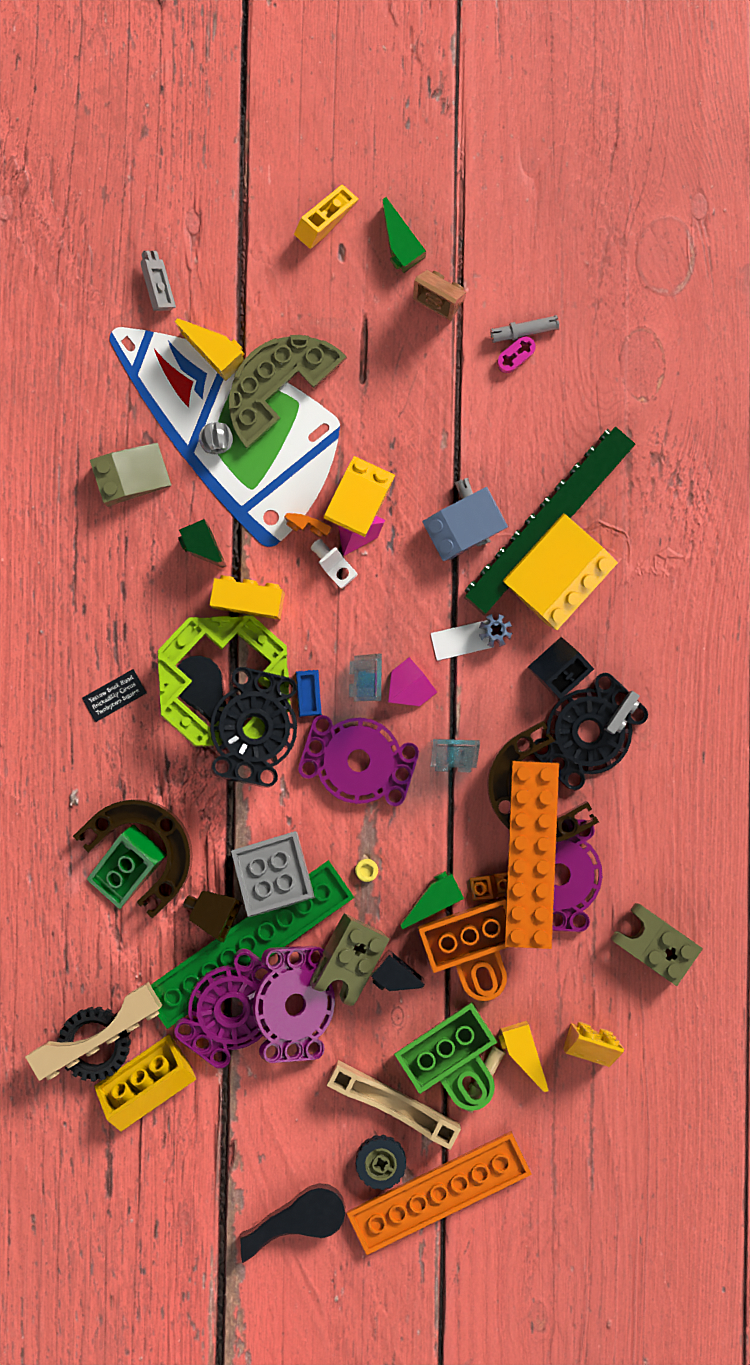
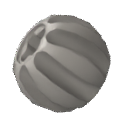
[199,422,233,454]

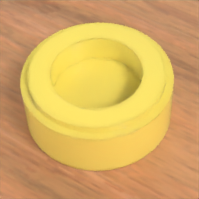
[355,859,378,882]

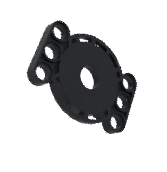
[210,667,297,788]
[533,673,648,790]

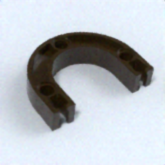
[487,721,599,842]
[73,799,193,918]

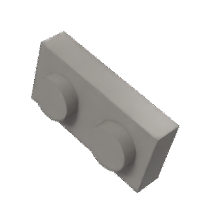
[604,691,640,734]

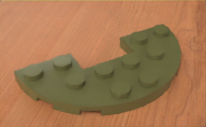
[229,335,347,449]

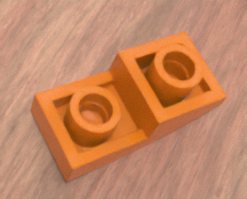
[284,513,332,537]
[470,872,508,901]

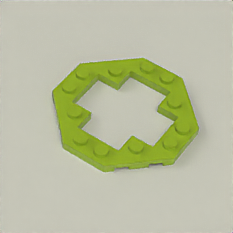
[157,615,291,747]

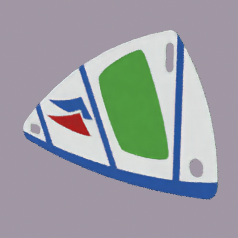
[110,327,340,547]

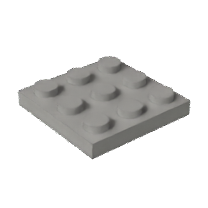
[231,831,315,917]

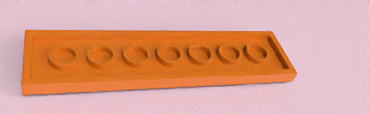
[505,761,559,949]
[347,1131,532,1255]

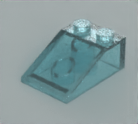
[349,654,382,702]
[430,739,480,772]

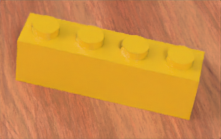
[94,1034,196,1131]

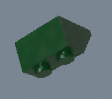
[178,519,226,568]

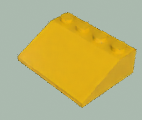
[503,513,618,630]

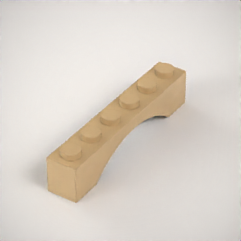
[25,982,162,1081]
[327,1060,461,1150]

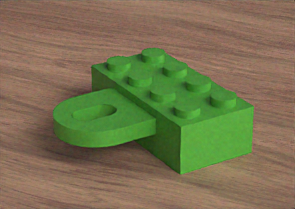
[394,1002,497,1111]

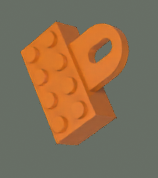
[418,897,508,1001]

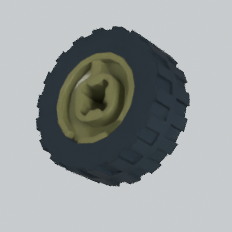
[356,1135,406,1190]

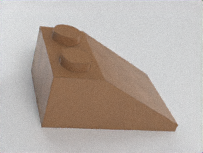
[413,270,466,321]

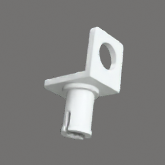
[311,539,358,589]

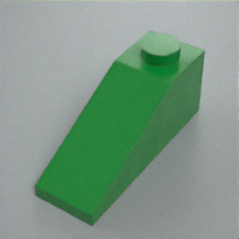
[382,197,426,273]
[400,871,464,929]

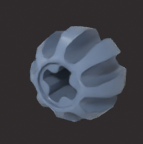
[479,614,513,647]

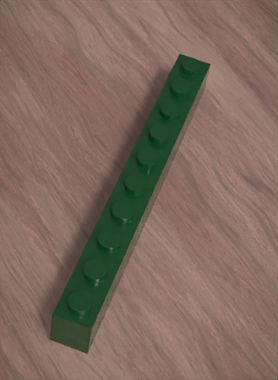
[464,426,636,616]

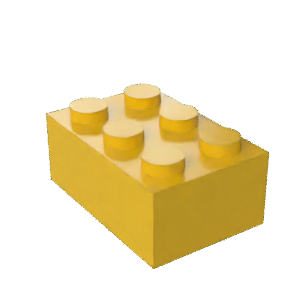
[210,575,285,620]

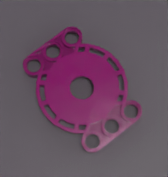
[298,715,419,806]
[552,819,603,932]
[253,946,335,1063]
[174,949,270,1068]

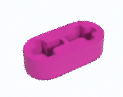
[497,336,536,373]

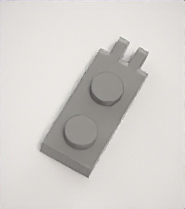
[141,251,176,311]

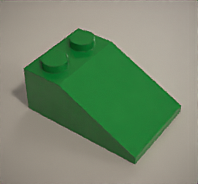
[87,824,167,909]

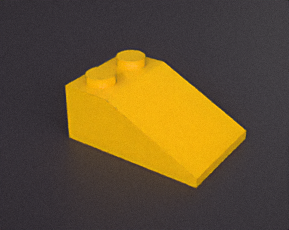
[174,319,245,381]
[323,456,395,537]

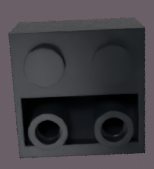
[528,637,594,700]

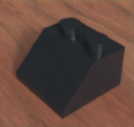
[371,950,425,991]

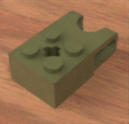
[611,903,703,986]
[310,913,390,1006]

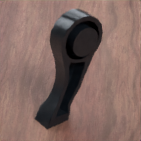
[177,656,244,727]
[240,1183,346,1263]

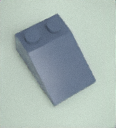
[422,487,508,561]

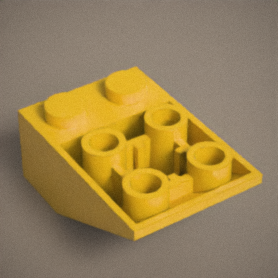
[563,1022,624,1067]

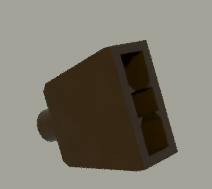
[183,890,242,943]

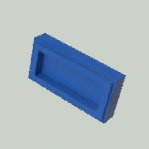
[296,670,322,717]

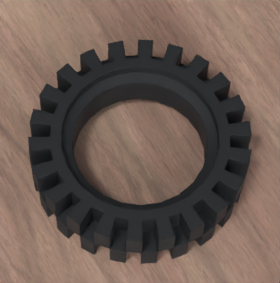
[57,1007,131,1081]

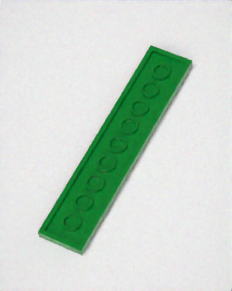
[151,860,355,1029]

